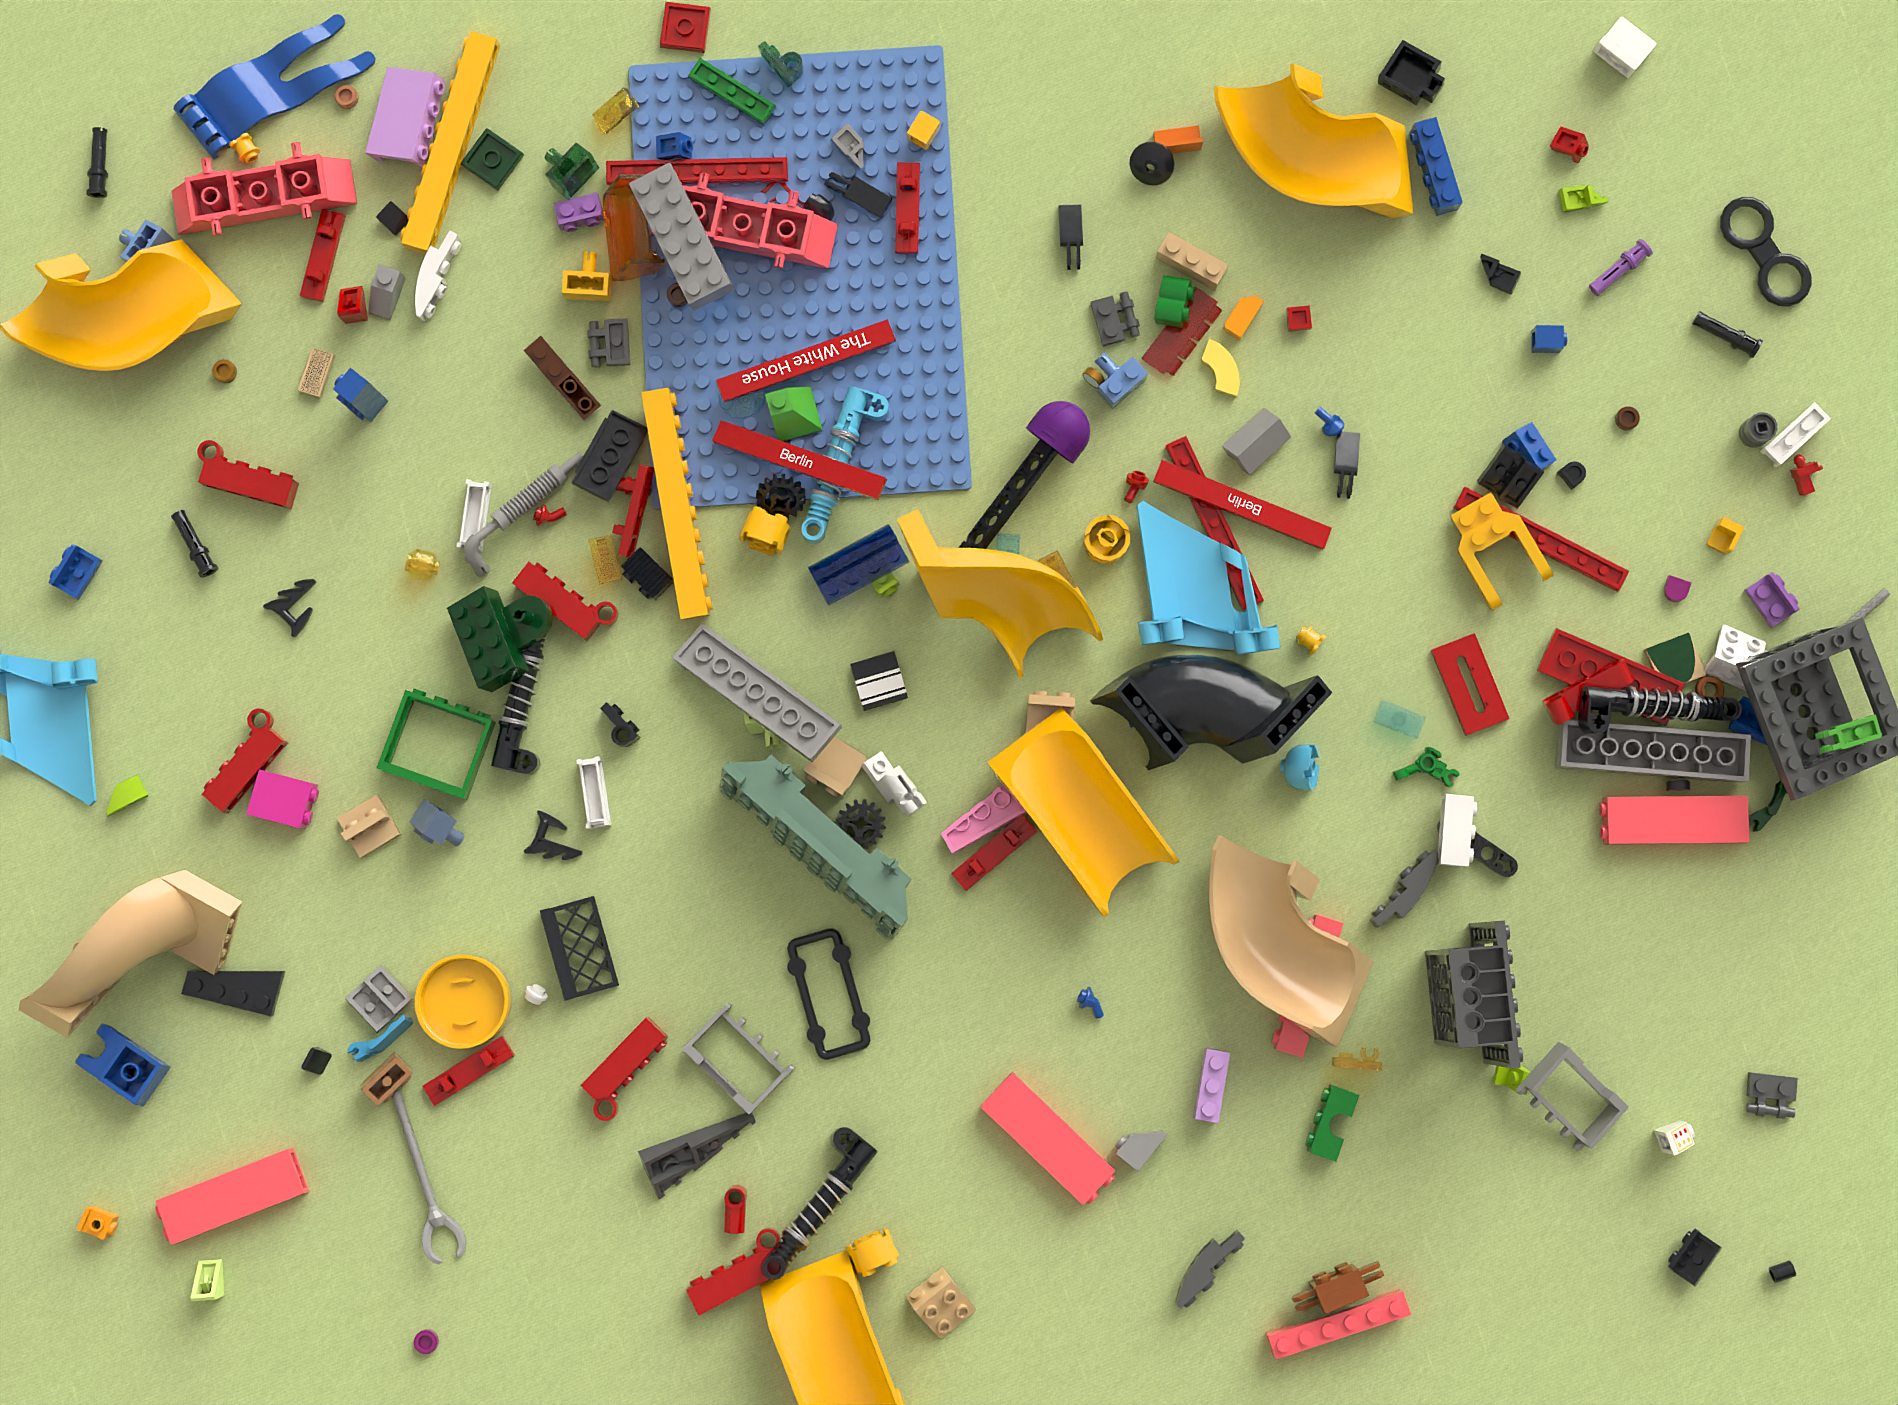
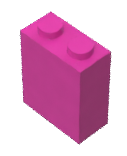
[246,770,319,829]

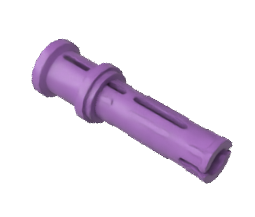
[1589,239,1653,296]

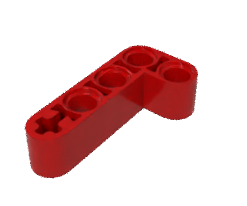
[1542,659,1635,725]

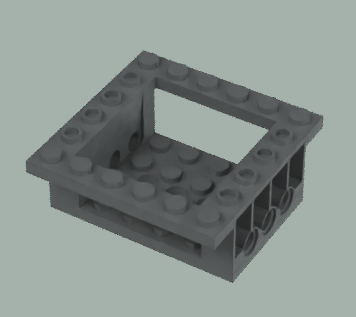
[1736,617,1898,801]
[1425,920,1523,1069]

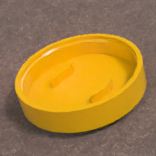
[415,955,511,1049]

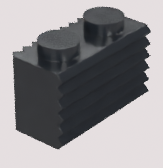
[621,547,674,601]

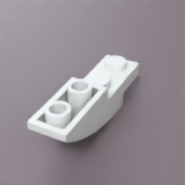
[415,231,462,322]

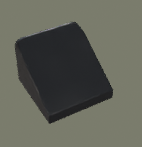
[376,201,409,236]
[301,1047,332,1075]

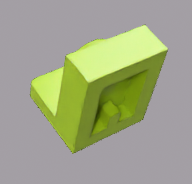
[865,561,899,598]
[1492,1065,1531,1095]

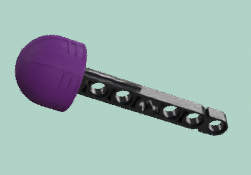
[958,401,1090,549]

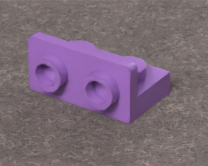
[554,192,605,232]
[1744,572,1800,628]

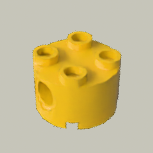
[739,507,791,555]
[1083,515,1130,565]
[845,1228,899,1277]

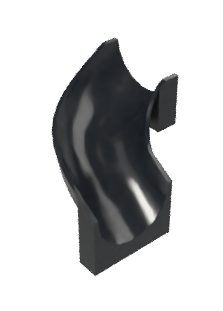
[1090,655,1332,770]

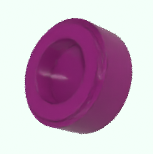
[414,1329,439,1354]

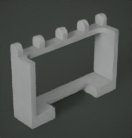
[682,1002,795,1115]
[1516,1041,1629,1151]

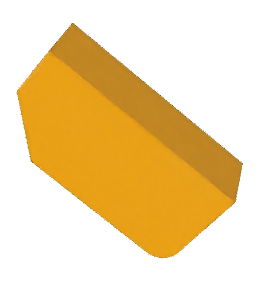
[1224,296,1264,340]

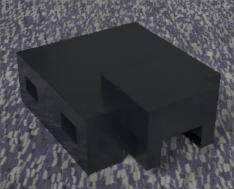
[1378,40,1445,105]

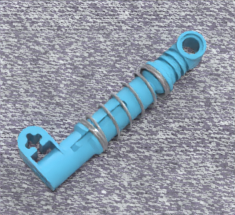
[801,387,889,544]

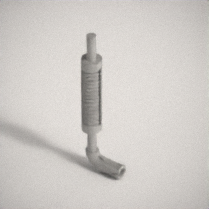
[464,452,583,577]

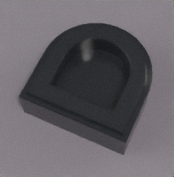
[1557,461,1586,490]

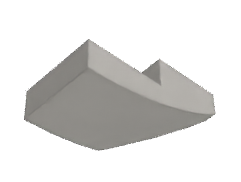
[830,123,864,169]

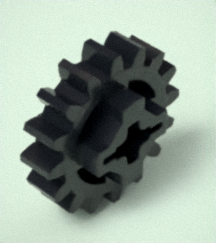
[756,474,806,520]
[836,799,886,849]

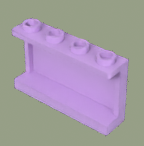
[365,67,445,167]

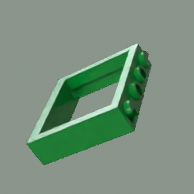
[377,688,496,800]

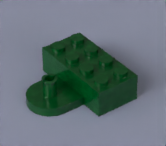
[447,586,553,692]

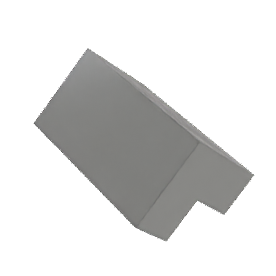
[1222,408,1291,475]

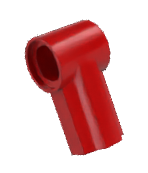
[724,1185,748,1234]

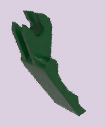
[1749,780,1786,832]

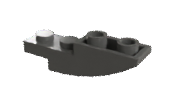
[1370,850,1438,927]
[1175,1230,1245,1308]

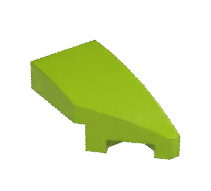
[1558,184,1609,212]
[106,774,148,817]

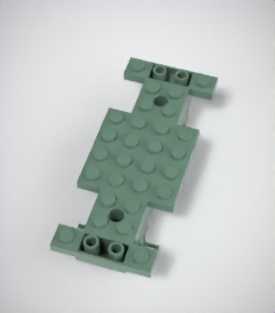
[720,754,912,939]

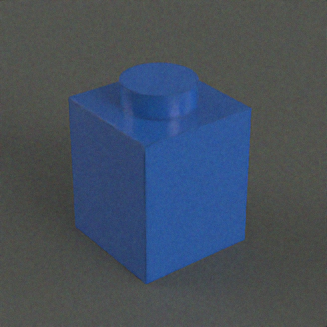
[1532,325,1567,353]

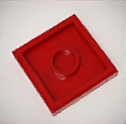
[660,2,711,53]

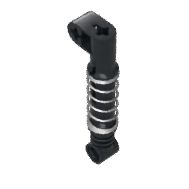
[491,636,546,774]
[1578,686,1742,734]
[760,1127,878,1280]

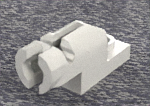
[861,751,927,816]

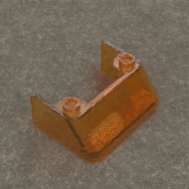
[603,174,665,281]

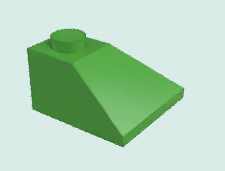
[765,386,823,442]

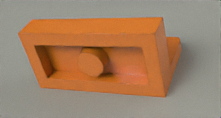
[1153,125,1203,154]

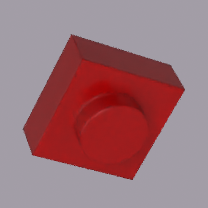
[1286,305,1312,332]

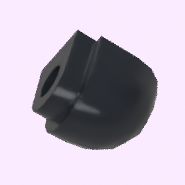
[804,193,834,221]

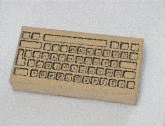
[298,348,335,398]

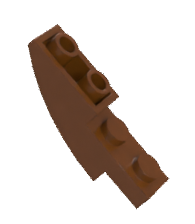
[523,336,601,420]

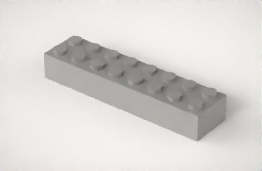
[1555,720,1751,783]

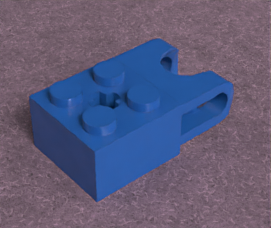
[75,1023,171,1106]

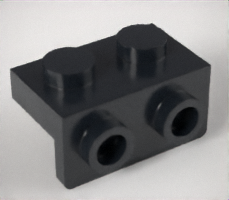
[1668,1228,1722,1287]

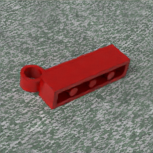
[197,440,299,509]
[512,561,619,641]
[201,708,288,813]
[580,1017,668,1121]
[686,1227,781,1316]

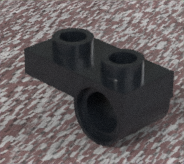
[600,702,641,747]

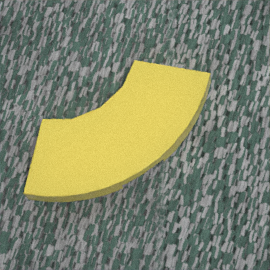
[1201,339,1240,397]

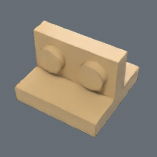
[337,794,401,858]

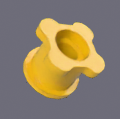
[229,133,260,163]
[1296,626,1326,655]

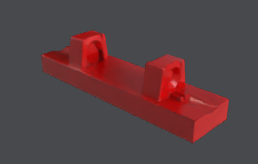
[895,162,920,254]
[300,209,346,302]
[612,465,655,557]
[951,815,1037,891]
[422,1036,515,1106]

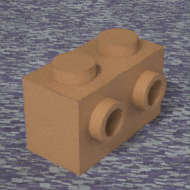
[360,1051,412,1106]

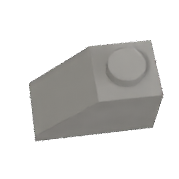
[369,264,406,320]
[1115,1130,1167,1171]

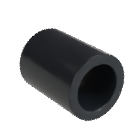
[1769,1260,1796,1283]

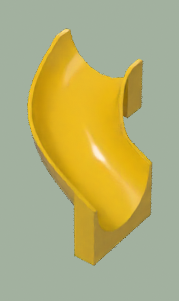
[1214,64,1413,219]
[0,239,242,371]
[897,510,1103,678]

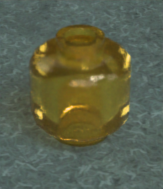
[405,549,440,581]

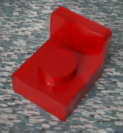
[1550,126,1589,163]

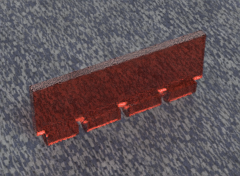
[1142,286,1222,376]

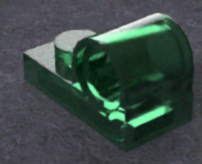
[758,41,804,87]

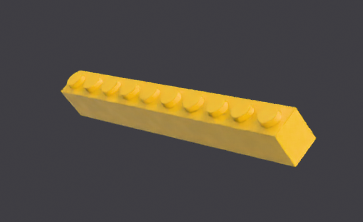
[400,31,500,254]
[641,388,713,620]

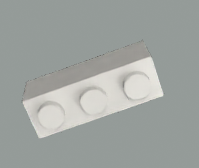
[1437,794,1477,867]

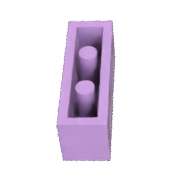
[1193,1048,1230,1123]

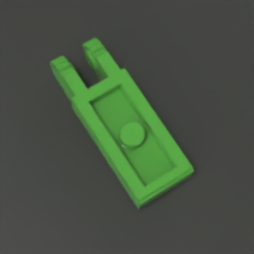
[1815,714,1882,753]

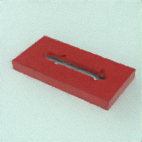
[1431,633,1510,736]

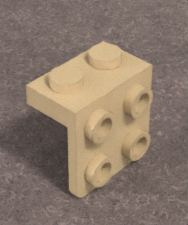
[1026,691,1075,733]
[803,737,866,797]
[906,1267,975,1338]

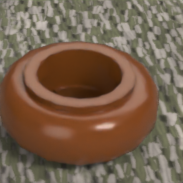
[1695,676,1724,697]

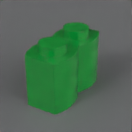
[1154,275,1195,328]

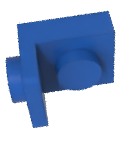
[656,132,693,160]

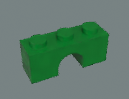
[1305,1084,1359,1162]

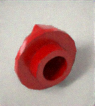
[1124,470,1149,503]
[533,504,567,526]

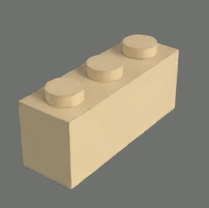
[1156,232,1228,291]

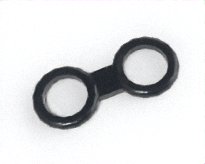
[1720,197,1812,307]

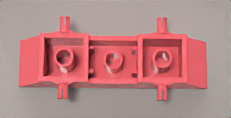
[171,142,357,235]
[650,173,838,269]

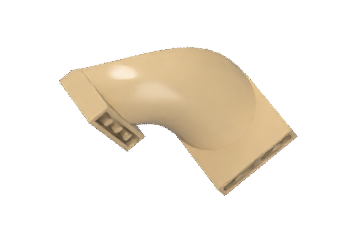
[1209,835,1374,1047]
[18,870,242,1038]

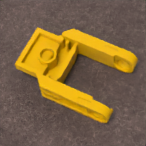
[1450,492,1554,611]

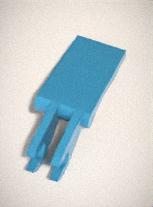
[347,1014,413,1062]

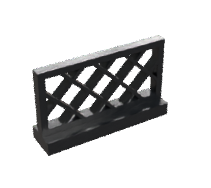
[540,896,619,1001]

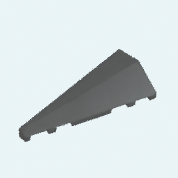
[638,1113,756,1199]

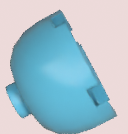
[1280,744,1319,791]

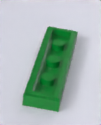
[688,58,776,126]

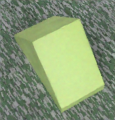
[190,1259,224,1301]

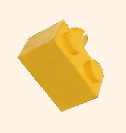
[562,251,612,302]

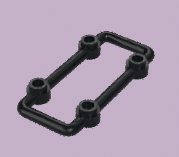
[787,928,871,1060]

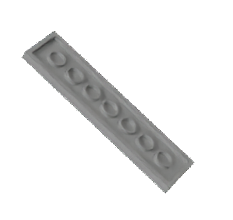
[672,624,842,762]

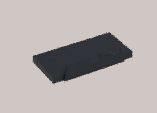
[572,410,648,503]

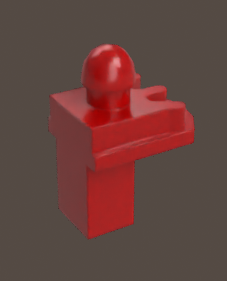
[1790,454,1823,495]

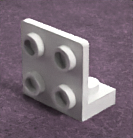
[1593,17,1656,79]
[1704,625,1766,691]

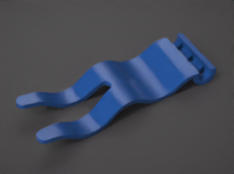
[173,14,376,160]

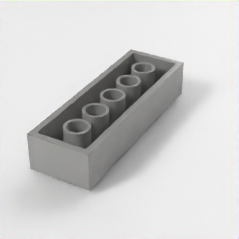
[629,162,735,311]

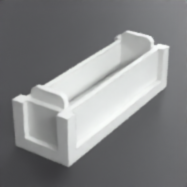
[1760,402,1831,468]
[456,479,492,552]
[576,756,612,829]

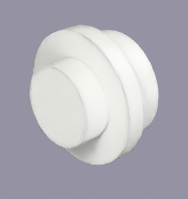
[525,984,548,1005]

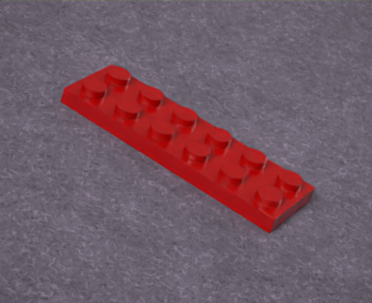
[1537,628,1685,726]

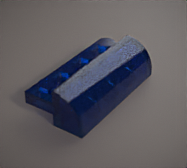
[808,524,909,606]

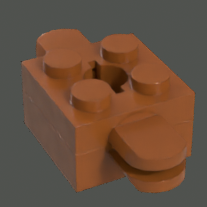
[1291,1261,1384,1314]

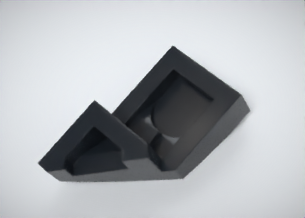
[1480,254,1521,295]

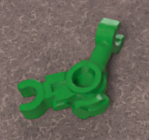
[1392,747,1460,787]

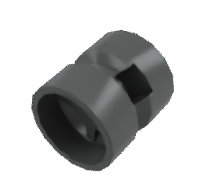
[1739,412,1778,448]

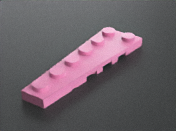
[941,785,1027,854]

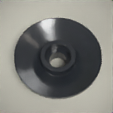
[1129,142,1175,185]

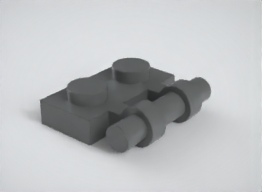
[1090,291,1140,346]
[587,318,630,368]
[1746,1072,1798,1119]

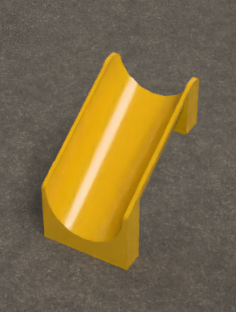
[987,707,1179,918]
[759,1251,906,1405]

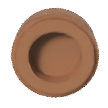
[334,85,359,109]

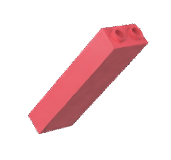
[1599,796,1750,845]
[980,1072,1115,1205]
[155,1148,309,1245]

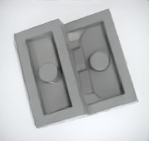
[345,965,413,1033]

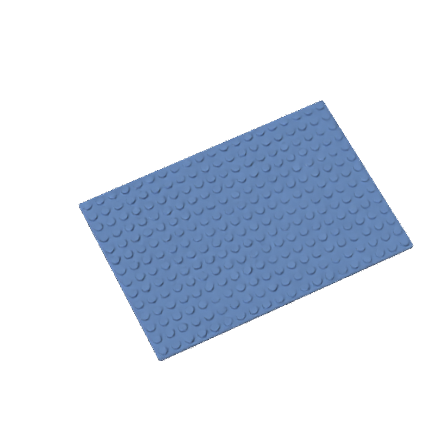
[629,45,972,510]

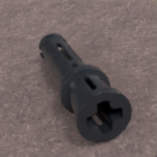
[86,127,108,198]
[1692,311,1763,359]
[171,510,219,578]

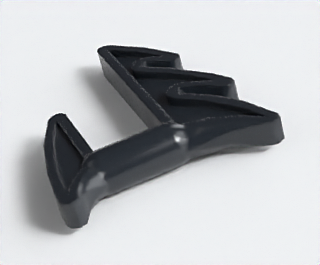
[263,579,316,637]
[524,810,583,860]

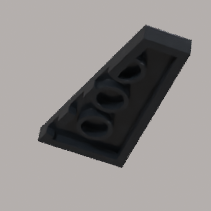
[181,971,285,1016]

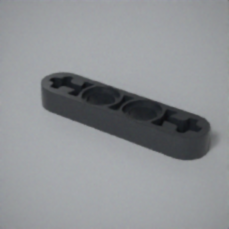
[1437,820,1518,877]

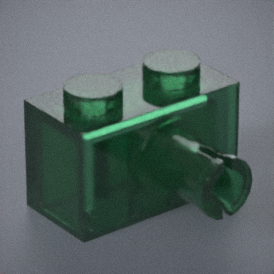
[545,142,599,200]

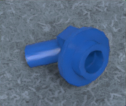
[1315,406,1344,436]
[1077,987,1104,1019]

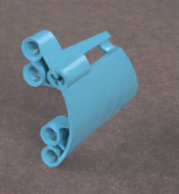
[1136,501,1280,655]
[0,651,98,806]

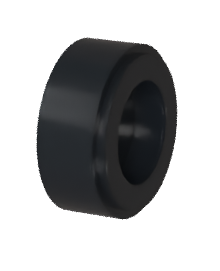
[1666,780,1690,791]

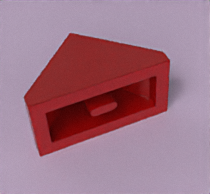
[337,286,368,324]

